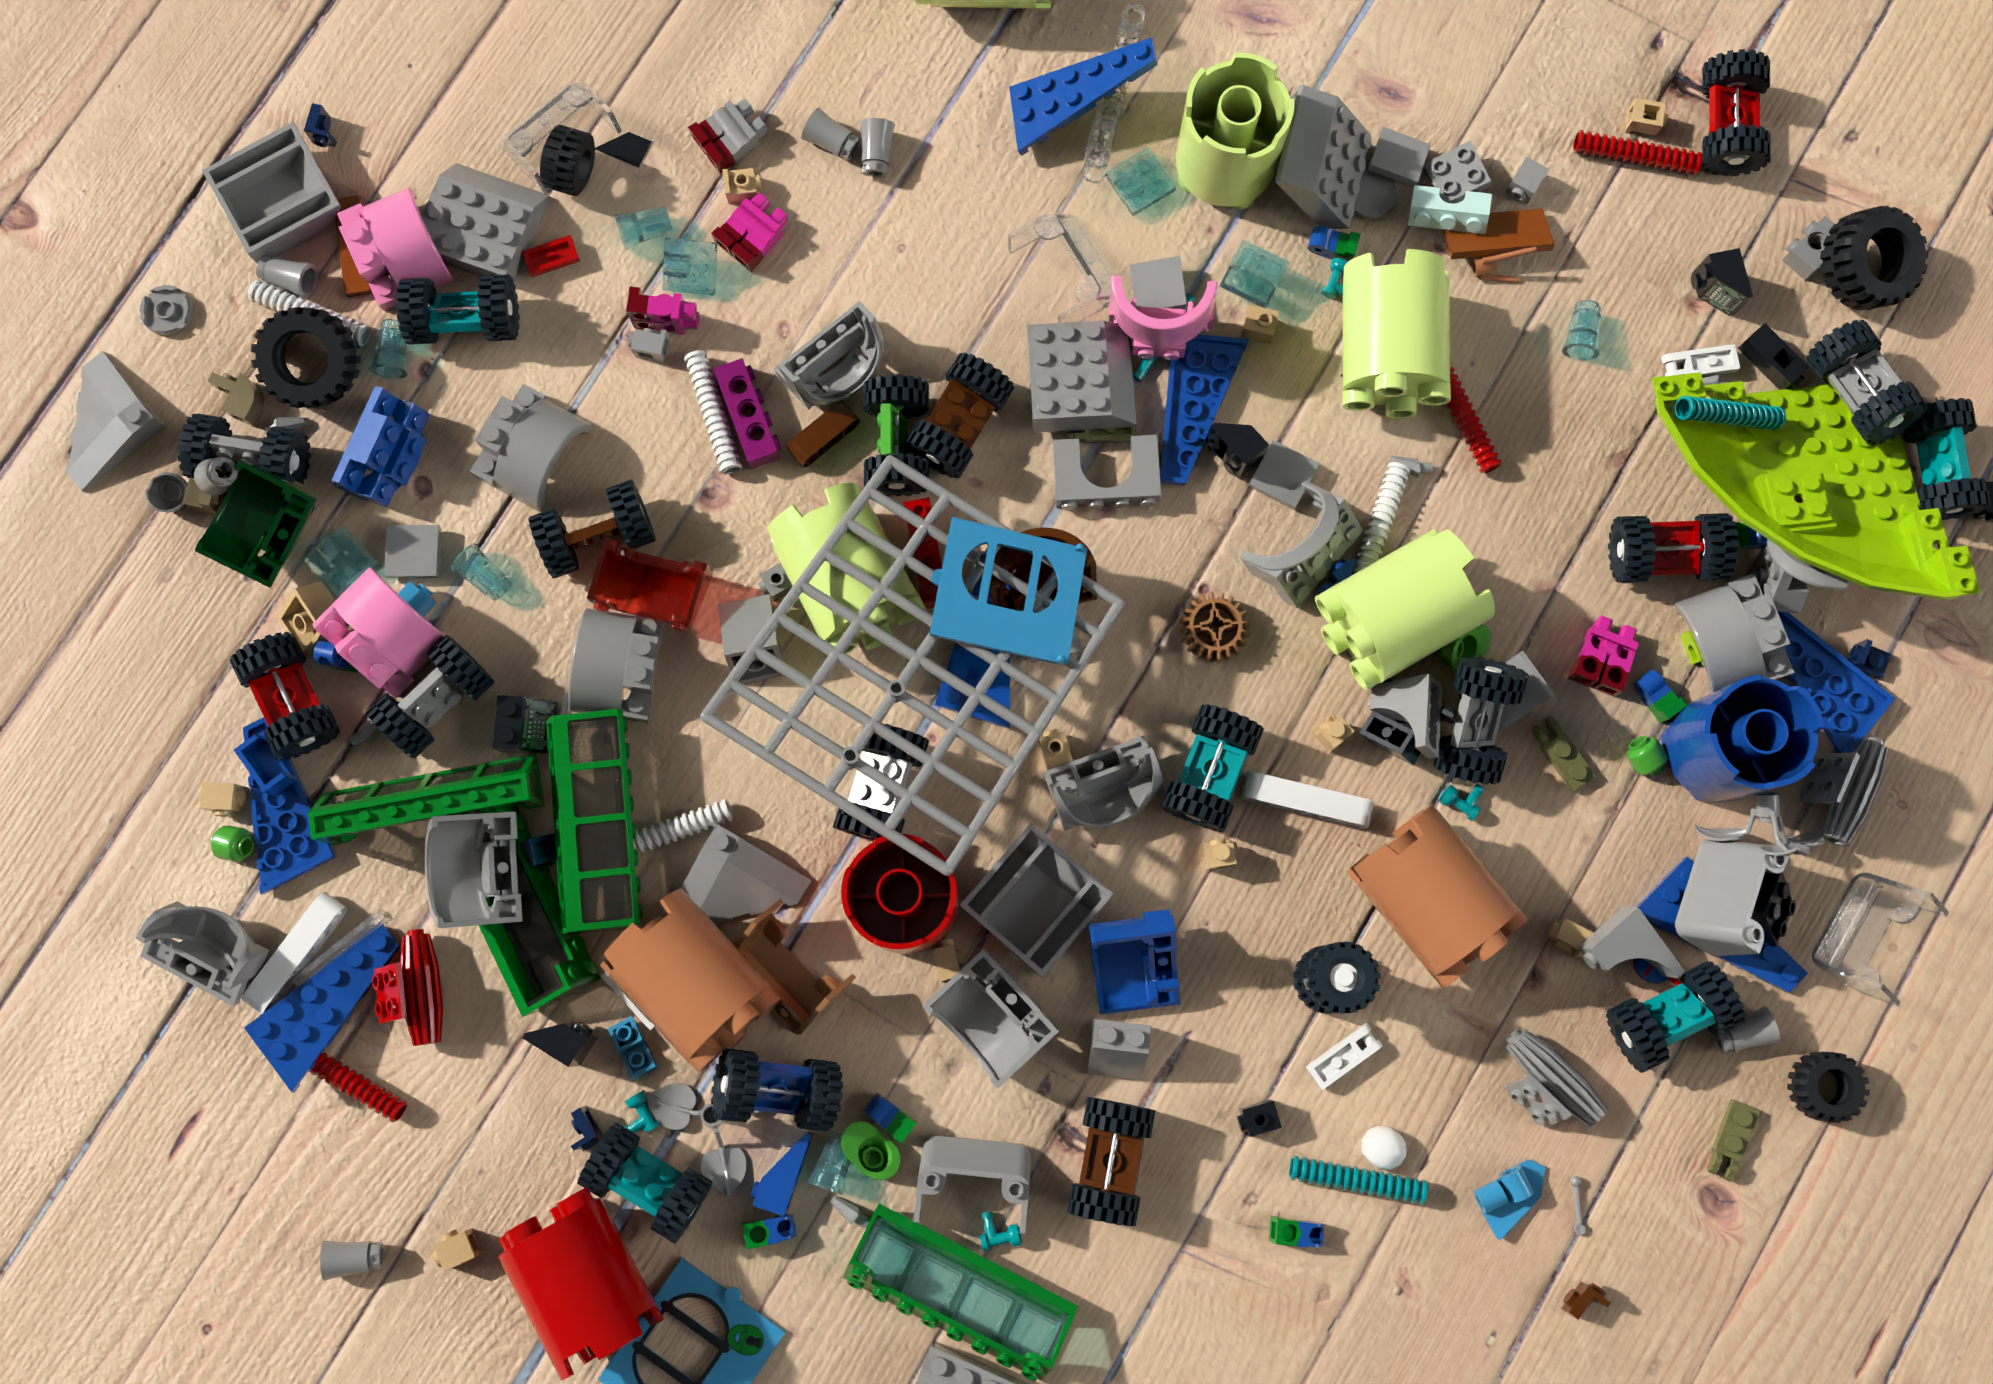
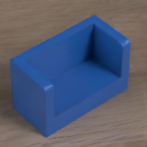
[234,734,297,796]

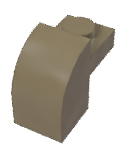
[208,372,264,427]
[182,479,229,515]

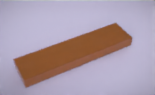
[335,195,373,297]

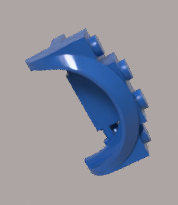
[331,386,430,507]

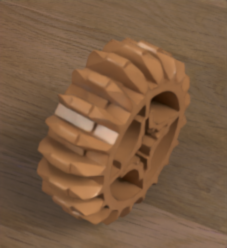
[1179,592,1251,663]

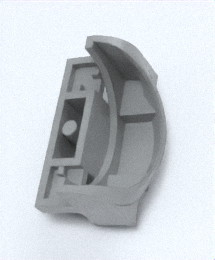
[1043,735,1165,831]
[136,901,269,1006]

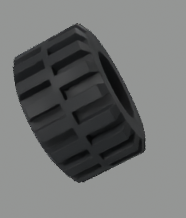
[540,124,595,196]
[1787,1052,1870,1123]

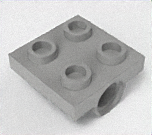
[1424,140,1492,204]

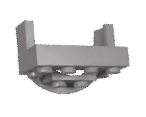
[774,301,889,410]
[1240,481,1364,608]

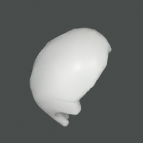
[1362,1126,1407,1170]

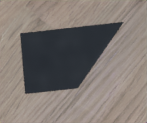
[595,132,651,167]

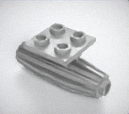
[1800,737,1888,847]
[1505,1029,1608,1128]

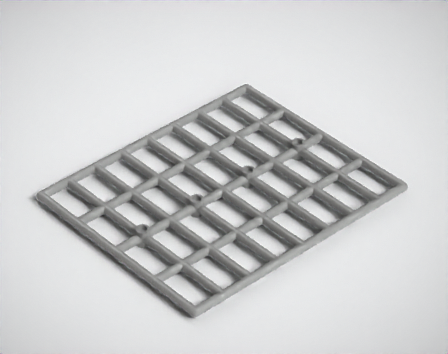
[700,455,1125,876]

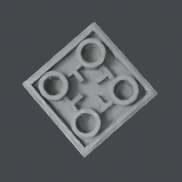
[1368,127,1431,187]
[1129,256,1187,309]
[1248,440,1319,510]
[384,525,441,578]

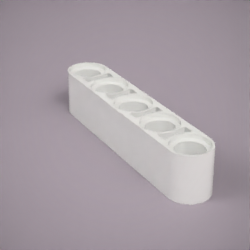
[1240,771,1374,828]
[242,892,347,1015]

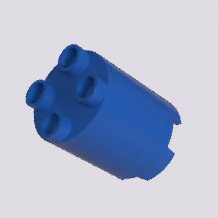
[1661,675,1825,803]

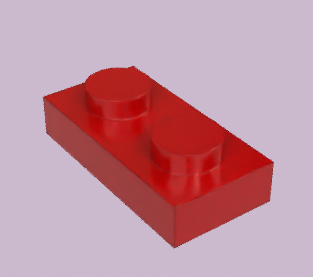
[522,235,580,278]

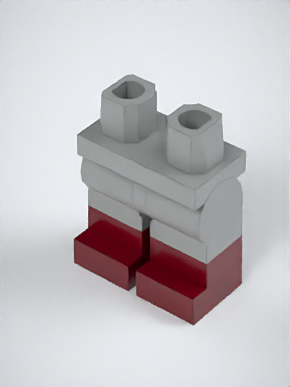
[688,99,768,174]

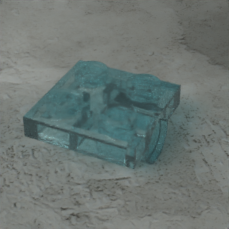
[1105,146,1176,216]
[663,237,717,296]
[304,526,381,598]

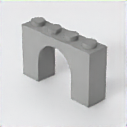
[1052,435,1161,510]

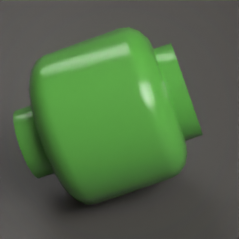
[1627,735,1668,776]
[210,825,254,862]

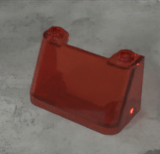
[587,538,713,632]

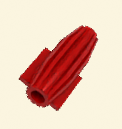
[372,929,444,1046]

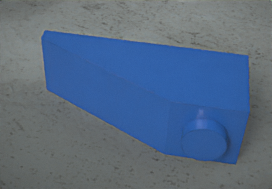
[750,1132,814,1216]

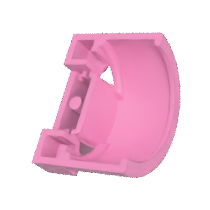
[337,187,454,311]
[1109,276,1218,360]
[312,568,446,699]

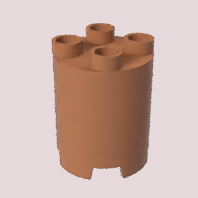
[1346,804,1528,988]
[600,889,781,1073]

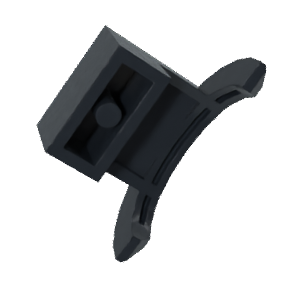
[1359,678,1456,766]

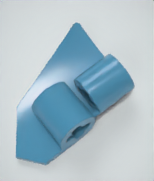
[1473,1159,1546,1240]

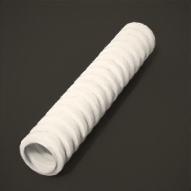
[248,280,371,346]
[684,350,742,474]
[1351,462,1411,576]
[602,799,734,865]

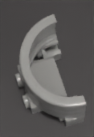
[469,384,593,512]
[1674,573,1794,694]
[568,608,665,723]
[425,812,522,928]
[924,949,1060,1088]

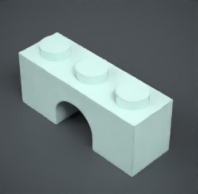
[1408,185,1492,234]

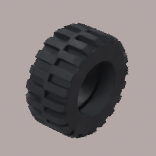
[1820,206,1929,310]
[251,307,361,408]

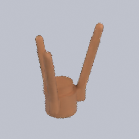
[1472,247,1537,283]

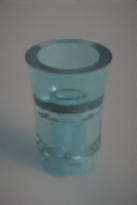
[614,207,673,250]
[1562,300,1601,360]
[370,319,407,379]
[450,543,512,601]
[807,1131,850,1195]

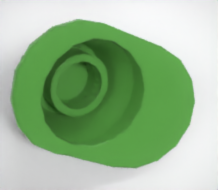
[1435,624,1491,674]
[841,1121,901,1180]

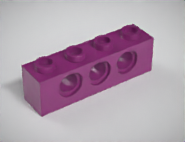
[713,358,782,469]

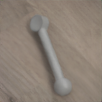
[1570,1176,1586,1235]

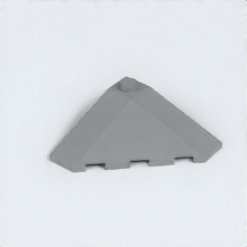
[66,351,166,492]
[681,824,812,925]

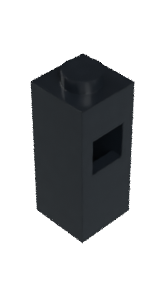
[1738,323,1809,390]

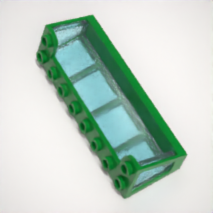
[843,1204,1078,1381]

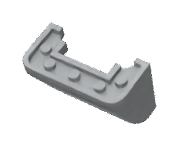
[1675,840,1790,956]

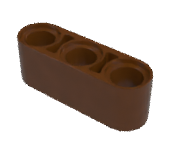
[786,400,860,468]

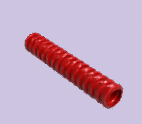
[1573,130,1702,175]
[1447,362,1502,474]
[310,1053,407,1123]

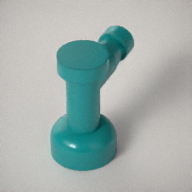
[1321,258,1348,299]
[1438,784,1485,821]
[625,1090,660,1133]
[980,1211,1022,1251]

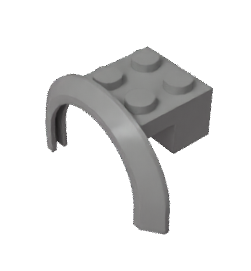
[1756,539,1847,613]

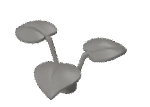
[1695,792,1824,856]
[646,1083,760,1196]

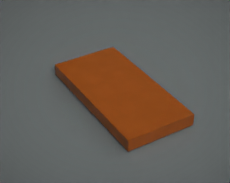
[1442,208,1555,259]

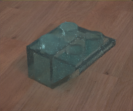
[1219,240,1289,308]

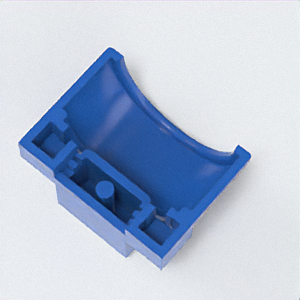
[1089,909,1181,1014]

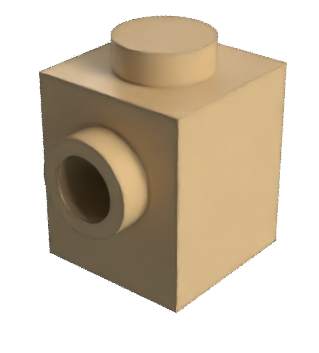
[1241,305,1282,344]
[1038,729,1073,771]
[199,782,246,817]
[434,1228,482,1272]

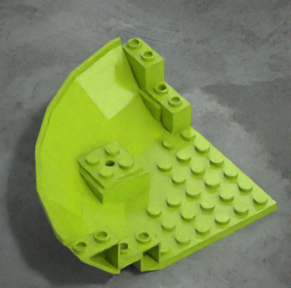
[1652,372,1981,600]

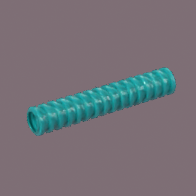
[1675,396,1786,430]
[1289,1155,1428,1205]

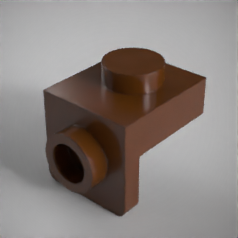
[1561,1282,1611,1320]

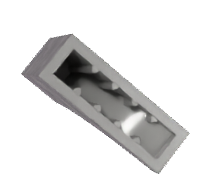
[1369,673,1442,759]
[1578,906,1685,978]

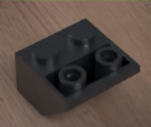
[1205,423,1269,479]
[1751,871,1796,947]

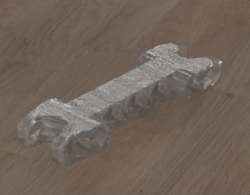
[1083,3,1146,184]

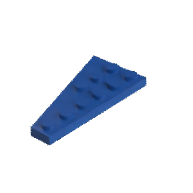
[1009,38,1158,156]
[1160,334,1249,486]
[935,574,1010,730]
[1777,611,1896,753]
[243,717,337,895]
[1636,857,1808,993]
[244,924,400,1093]

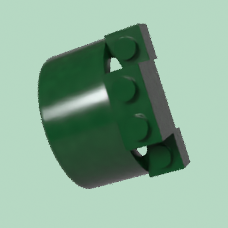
[195,459,320,588]

